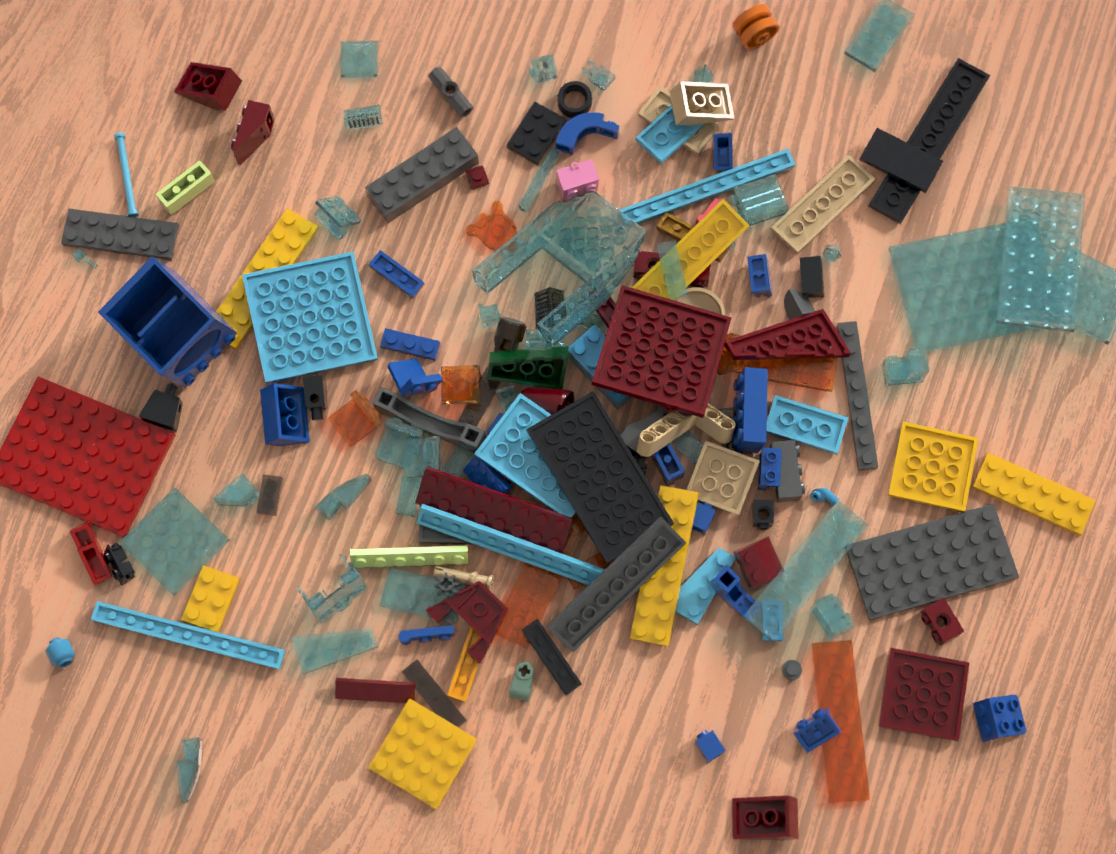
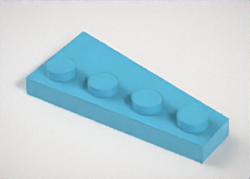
[676,548,735,625]

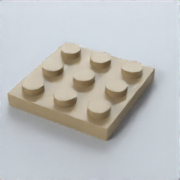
[687,441,760,516]

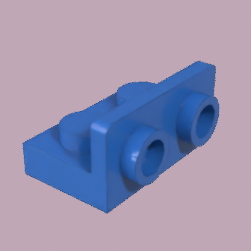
[758,447,782,491]
[794,707,841,753]

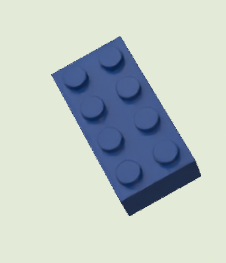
[463,456,513,494]

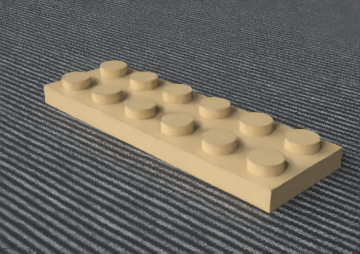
[770,154,875,254]

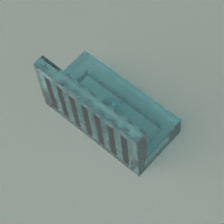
[343,105,383,130]

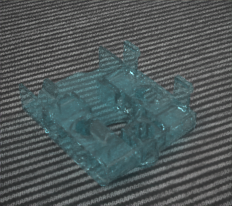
[296,554,368,623]

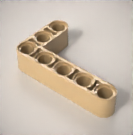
[637,403,736,457]

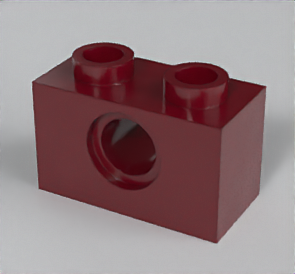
[921,597,965,646]

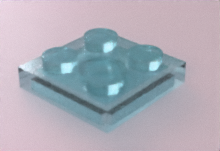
[341,41,378,78]

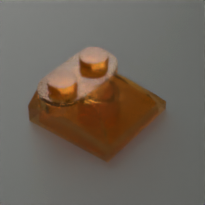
[441,365,482,405]

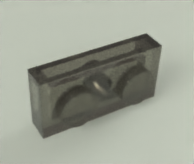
[257,474,283,516]

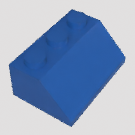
[260,383,310,446]

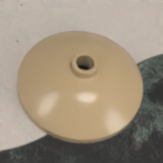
[674,287,725,315]

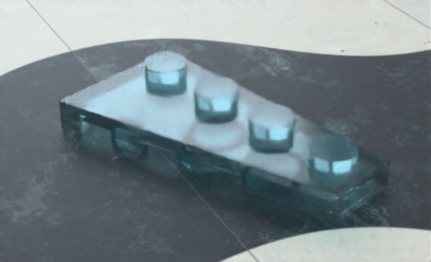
[291,628,378,674]

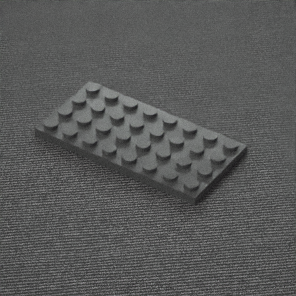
[845,504,1019,621]

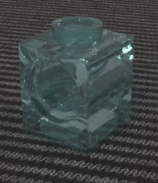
[529,54,557,83]

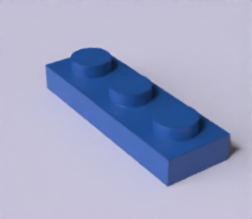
[369,250,425,298]
[380,328,440,361]

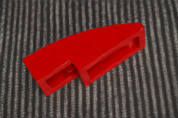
[69,521,112,585]

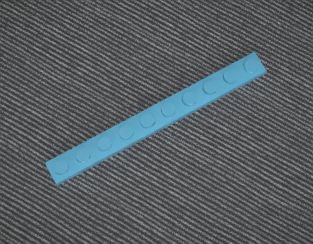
[616,149,795,229]
[417,504,605,585]
[91,601,286,670]

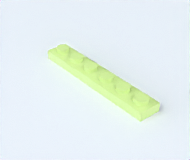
[350,545,469,568]

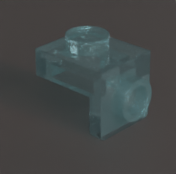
[496,385,518,415]

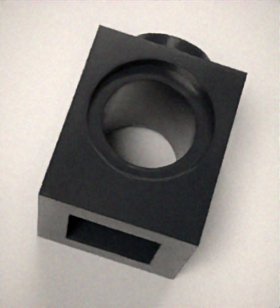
[752,500,774,530]

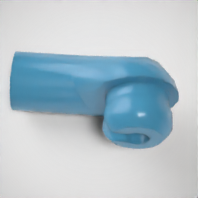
[810,488,839,506]

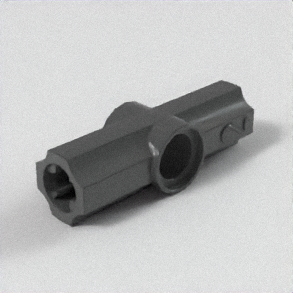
[428,66,474,118]

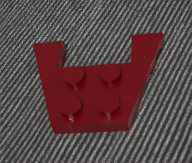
[425,581,508,664]

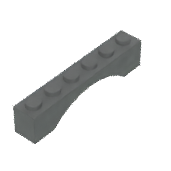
[372,387,486,453]
[620,406,667,457]

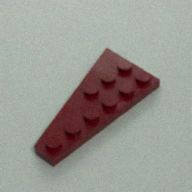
[724,309,851,360]

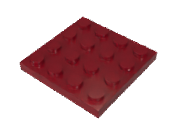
[878,648,970,742]

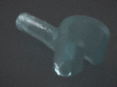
[72,249,98,269]

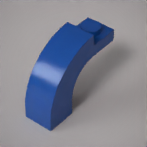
[556,112,620,155]
[710,565,762,622]

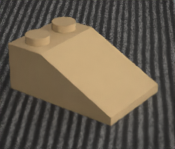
[670,82,734,126]

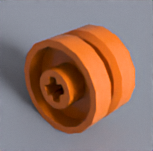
[732,4,780,49]

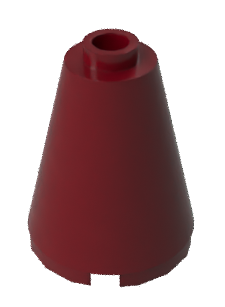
[521,387,575,415]

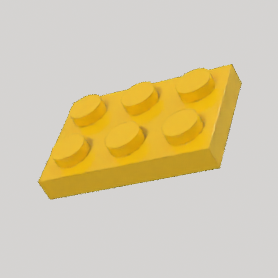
[181,565,241,633]

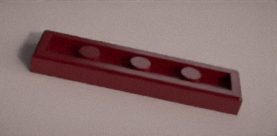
[335,678,415,703]

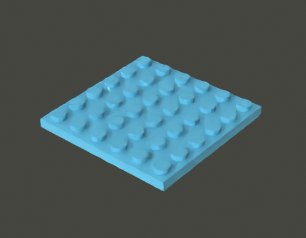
[242,252,378,384]

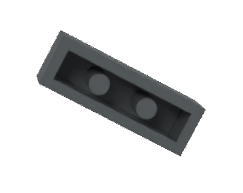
[770,440,805,503]

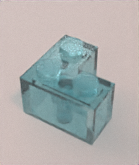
[882,347,929,386]

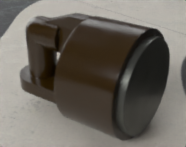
[494,317,527,352]

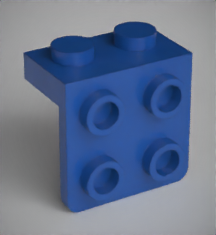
[387,359,443,397]
[973,695,1026,742]

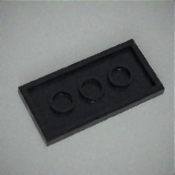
[859,128,943,193]

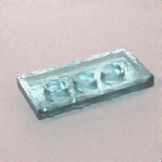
[844,0,914,72]
[380,568,466,624]

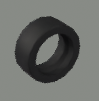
[558,81,592,118]

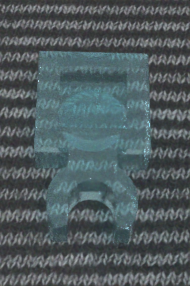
[582,60,615,91]

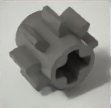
[434,572,459,598]

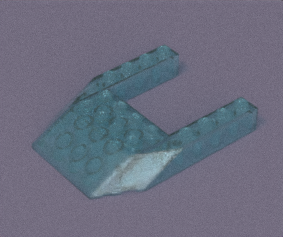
[472,190,646,347]

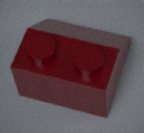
[733,536,784,589]

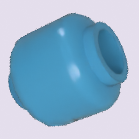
[45,637,75,668]

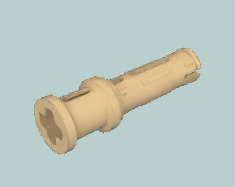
[433,566,494,591]

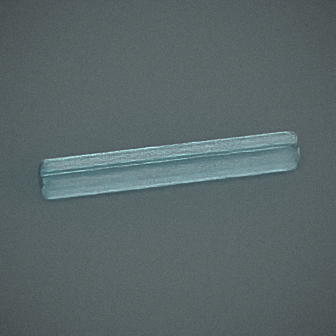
[518,147,560,212]

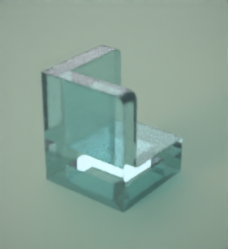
[478,303,501,328]

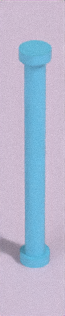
[114,132,139,217]

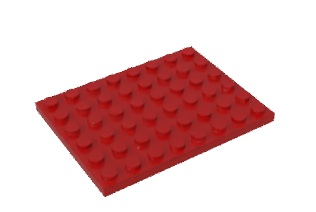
[0,376,176,538]

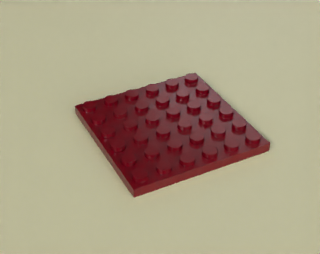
[591,285,732,418]

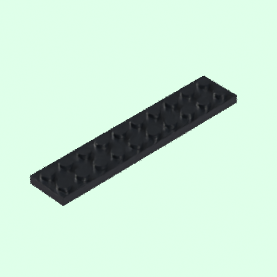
[868,58,990,224]

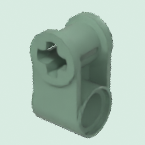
[509,662,534,702]

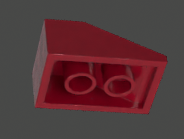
[174,62,242,111]
[732,795,798,840]

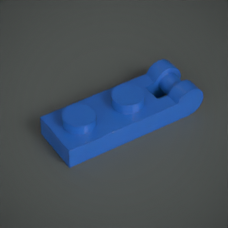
[399,625,455,645]

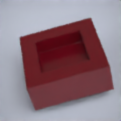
[465,165,489,190]

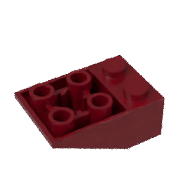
[231,100,275,165]

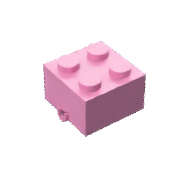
[556,159,599,202]

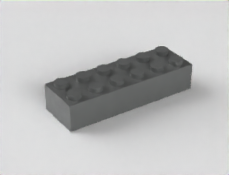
[365,127,479,223]

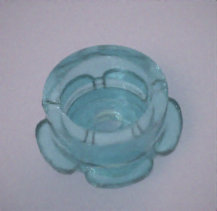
[823,245,841,262]

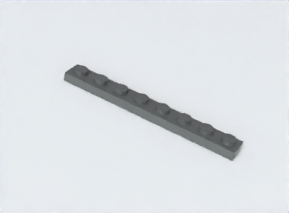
[837,321,878,471]

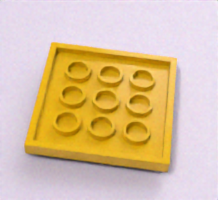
[888,421,979,512]
[368,698,478,810]

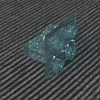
[314,196,361,240]
[405,436,440,478]

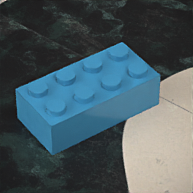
[568,325,631,410]

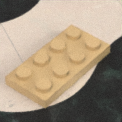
[638,86,719,156]

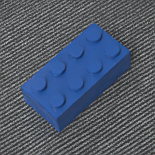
[732,367,768,454]

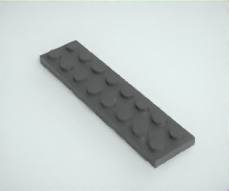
[546,516,686,652]

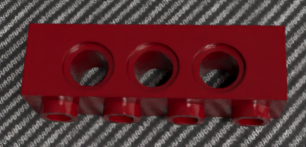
[633,250,711,288]

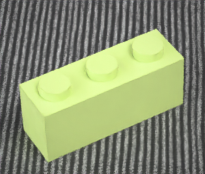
[156,160,215,215]

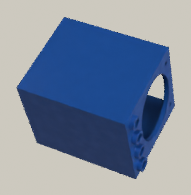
[98,256,238,387]

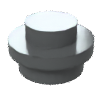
[782,660,802,680]

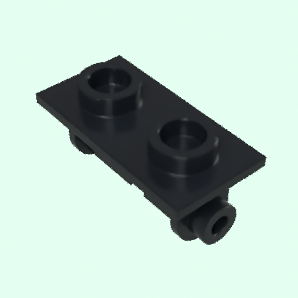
[104,543,135,585]

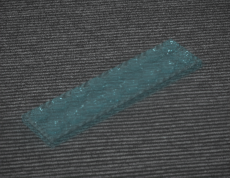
[742,500,869,642]

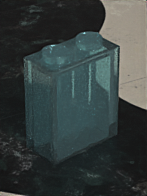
[731,174,789,226]

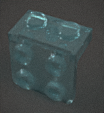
[375,417,424,470]

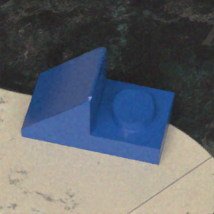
[712,132,733,171]

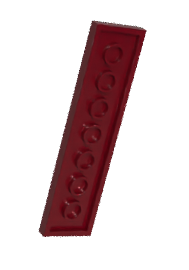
[415,466,574,553]

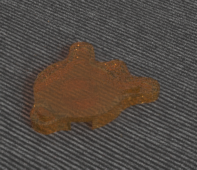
[466,201,518,252]

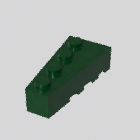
[487,346,569,389]

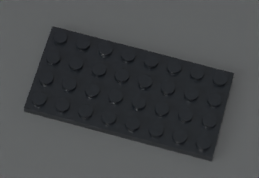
[526,391,674,564]

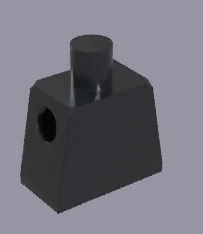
[303,375,328,421]
[139,383,183,432]

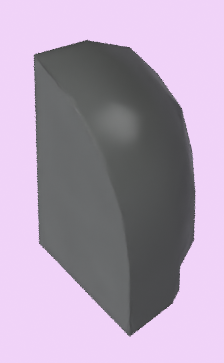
[784,289,815,320]

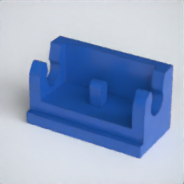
[747,254,773,297]

